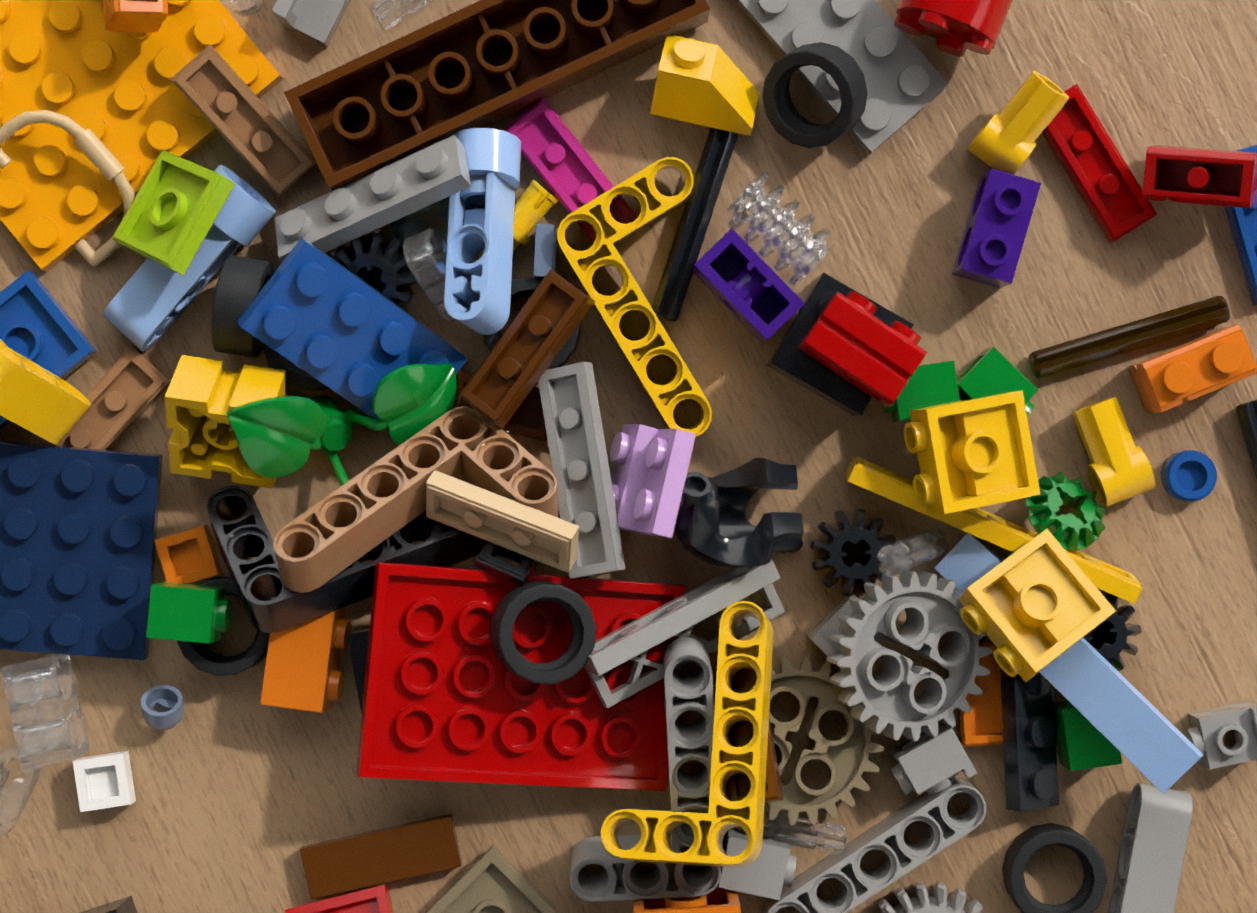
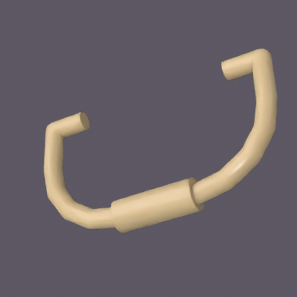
[0,110,135,267]

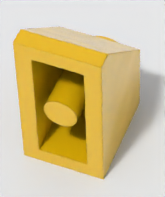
[650,34,760,136]

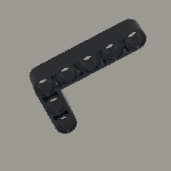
[207,485,487,633]

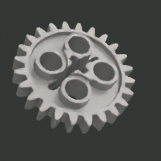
[827,569,992,741]

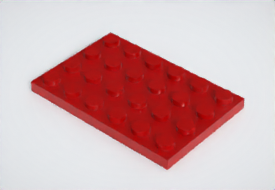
[356,562,685,791]

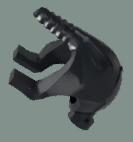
[674,458,804,567]

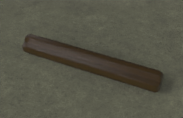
[1029,296,1230,378]

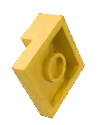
[904,391,1041,515]
[958,529,1116,682]

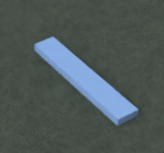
[934,533,1203,794]

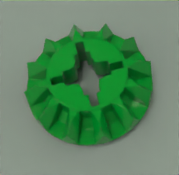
[1026,472,1106,551]

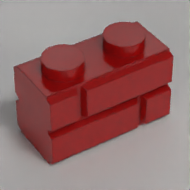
[1142,145,1257,208]
[798,291,927,407]

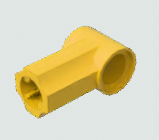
[967,70,1069,175]
[1071,396,1155,507]

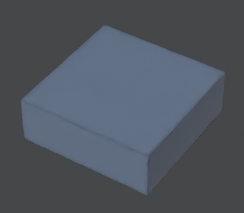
[534,224,558,279]

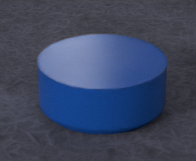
[1161,450,1217,501]

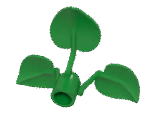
[227,362,456,486]

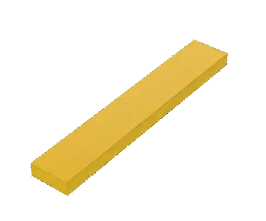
[846,456,1143,604]

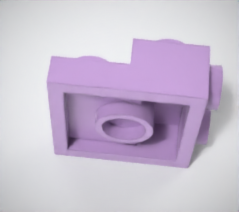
[610,424,696,538]

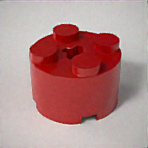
[894,0,1013,57]

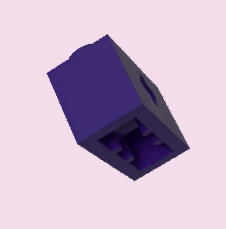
[692,228,805,345]

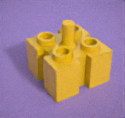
[165,355,286,488]

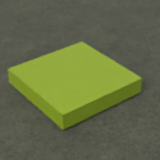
[112,150,235,276]

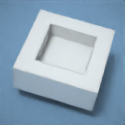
[72,751,136,812]

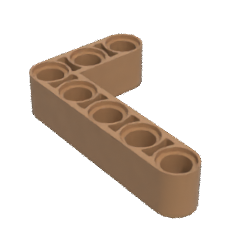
[273,406,559,593]

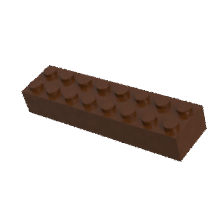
[284,0,710,191]

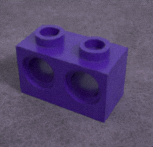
[952,168,1041,289]

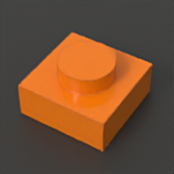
[154,525,223,584]

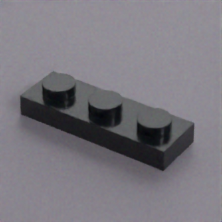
[1000,667,1059,812]

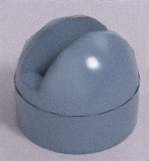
[141,685,184,731]

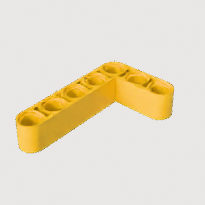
[557,157,712,436]
[0,339,91,445]
[601,601,773,868]

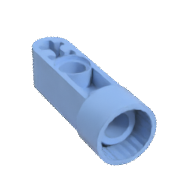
[444,128,521,335]
[103,165,276,351]

